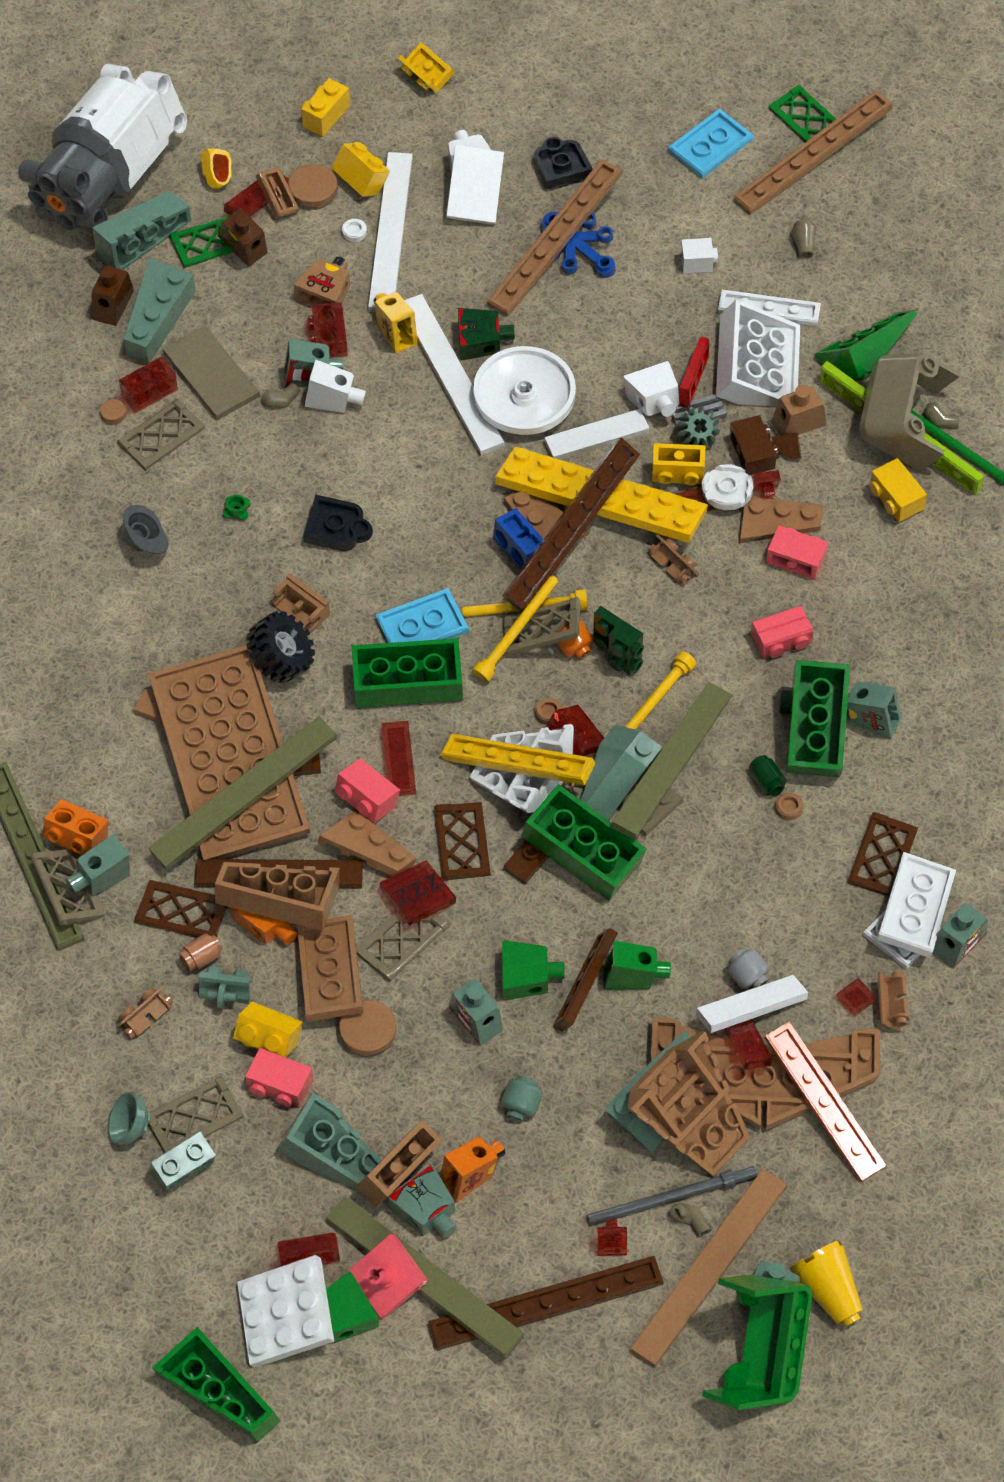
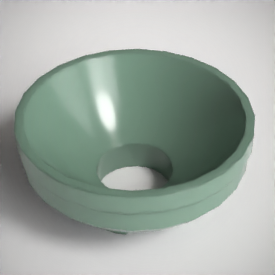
[108,1092,150,1145]

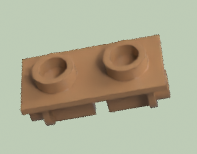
[648,535,699,585]
[878,971,909,1032]
[116,986,173,1039]

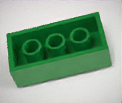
[351,638,463,708]
[786,660,851,777]
[521,784,647,901]

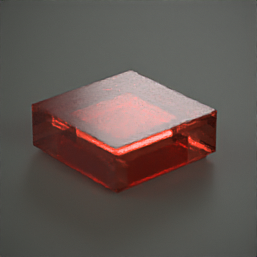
[836,978,877,1017]

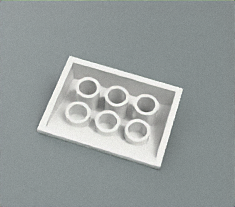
[716,299,800,407]

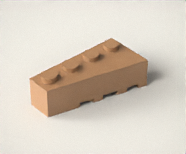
[215,862,340,931]

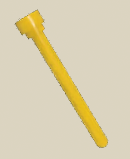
[472,576,558,683]
[461,589,588,617]
[624,651,697,730]

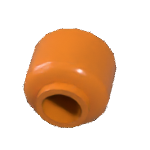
[556,620,593,659]

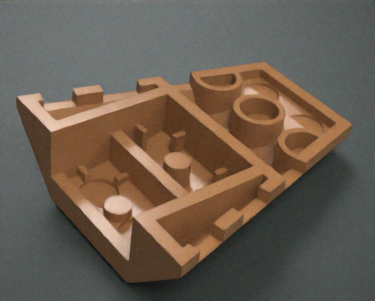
[628,1031,750,1176]

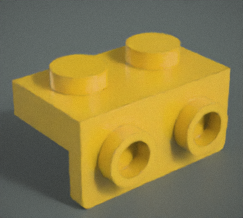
[398,42,456,93]

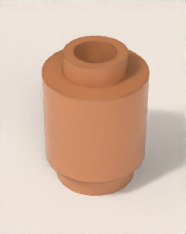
[178,933,222,972]

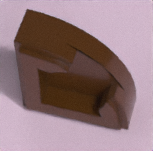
[772,433,802,459]

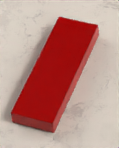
[679,336,710,408]

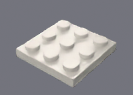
[237,1255,334,1367]

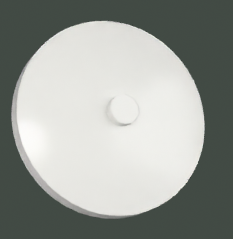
[473,346,576,435]

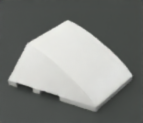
[470,724,574,813]

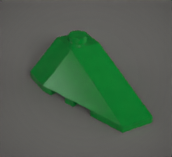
[815,310,917,381]

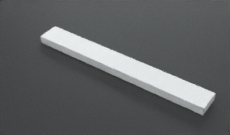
[368,152,413,312]
[405,294,504,456]

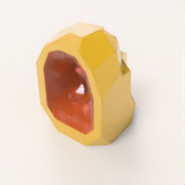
[200,149,231,189]

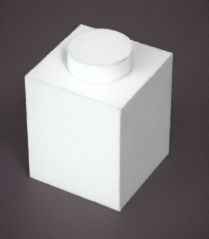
[681,238,718,274]

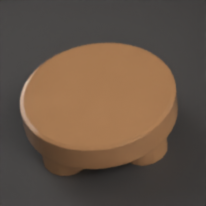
[288,164,337,209]
[339,1000,396,1055]

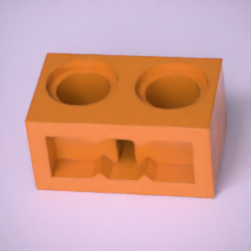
[43,799,109,855]

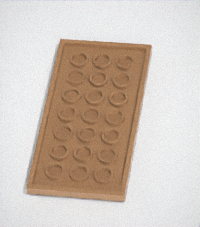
[148,645,311,862]

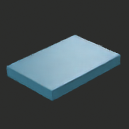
[668,108,754,178]
[375,588,469,643]

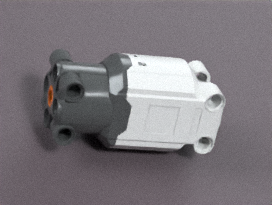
[18,64,187,230]

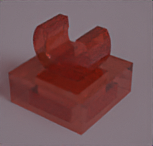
[752,470,781,499]
[597,1220,627,1256]

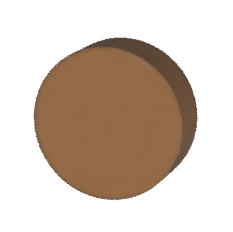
[100,399,127,425]
[536,698,562,725]
[776,793,804,820]

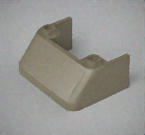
[859,354,960,471]

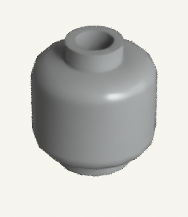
[728,948,770,990]

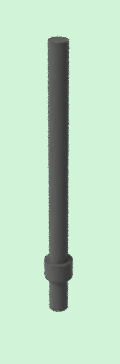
[587,1166,757,1226]

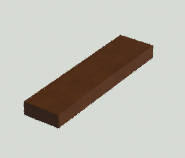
[554,928,618,1032]

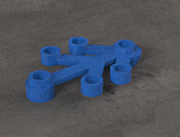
[542,212,616,278]

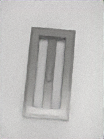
[672,394,727,431]

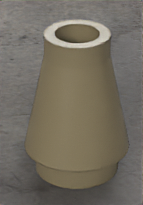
[792,219,816,258]

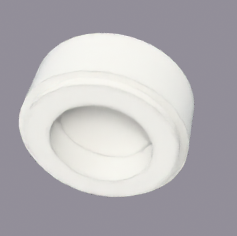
[342,219,367,242]

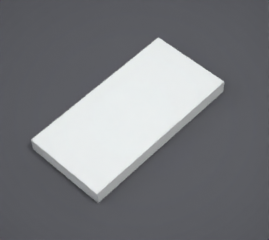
[877,852,956,958]

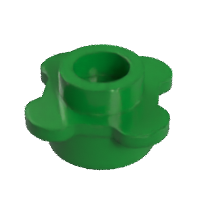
[223,494,251,520]

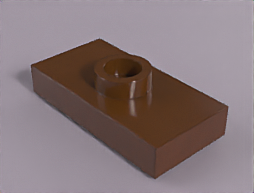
[504,840,549,884]

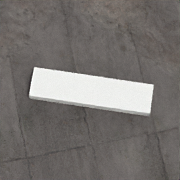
[718,290,821,327]
[544,409,649,460]
[696,975,808,1033]

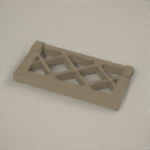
[117,399,205,470]
[504,597,581,656]
[30,849,105,926]
[357,896,449,982]
[148,1076,244,1153]

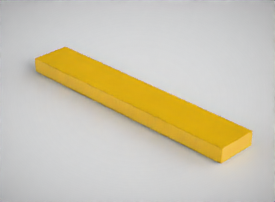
[441,734,596,785]

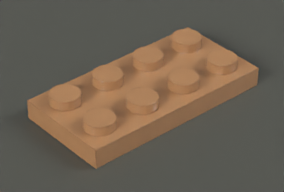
[297,915,364,1022]

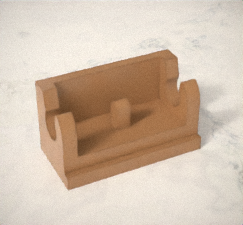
[271,573,330,634]

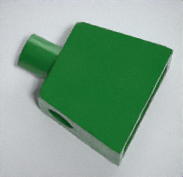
[502,941,565,1000]
[604,941,671,989]
[326,1271,379,1343]

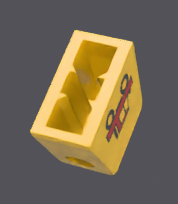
[373,292,418,353]

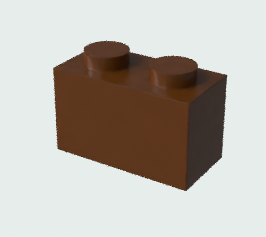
[729,415,779,475]

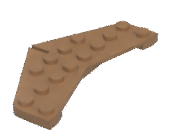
[651,1017,880,1130]

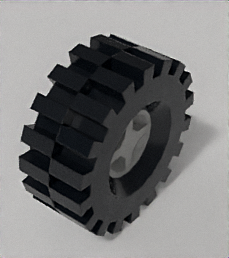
[246,611,315,683]

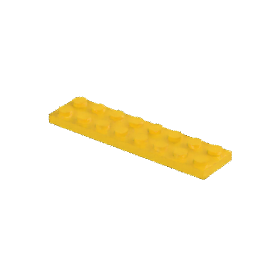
[495,446,708,543]

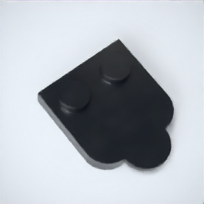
[534,137,593,189]
[303,494,373,551]

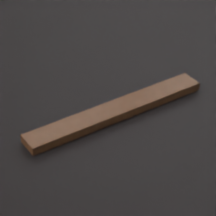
[734,90,893,215]
[487,159,622,316]
[630,1169,787,1368]

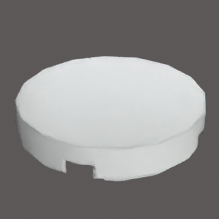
[702,464,753,510]

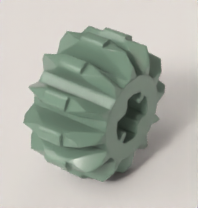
[676,406,720,449]

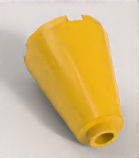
[789,1240,863,1327]

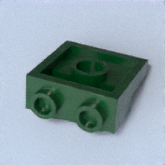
[593,605,644,675]

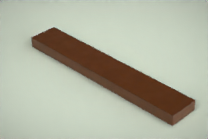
[196,859,363,889]

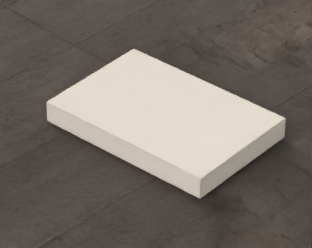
[446,145,504,225]

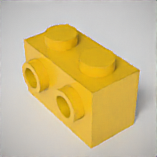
[301,78,350,137]
[331,142,390,197]
[652,443,706,485]
[869,458,927,522]
[233,1001,303,1058]

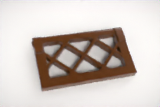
[434,802,491,881]
[847,812,918,897]
[135,880,227,938]

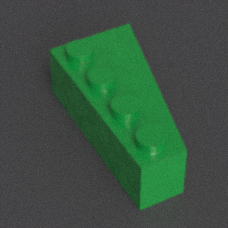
[152,1327,280,1442]

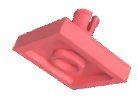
[348,1234,429,1318]

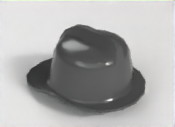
[122,505,169,554]

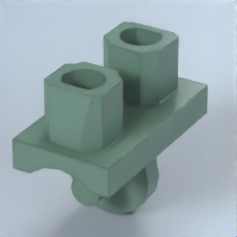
[199,966,250,1009]

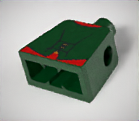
[458,308,515,360]

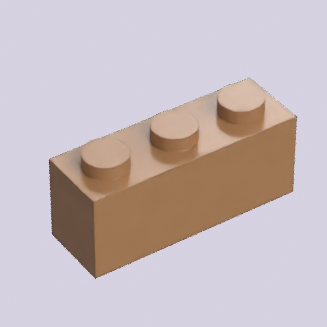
[356,1120,443,1207]

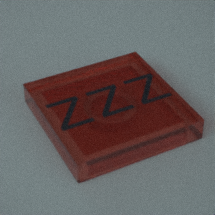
[379,860,456,926]

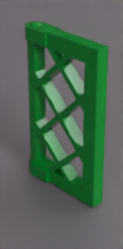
[768,85,836,142]
[170,215,233,268]

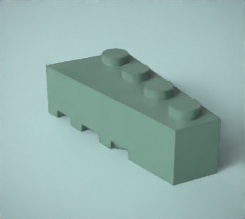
[92,190,191,270]
[124,258,196,365]

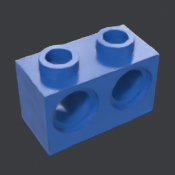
[493,508,543,569]

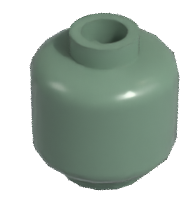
[501,1076,543,1121]

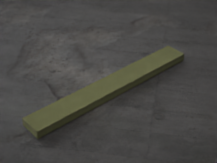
[611,682,732,840]
[149,716,337,870]
[0,762,85,951]
[326,1197,524,1359]

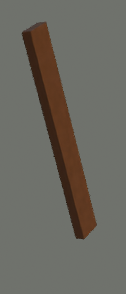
[502,437,640,613]
[428,1256,664,1351]

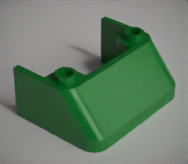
[702,1275,812,1410]

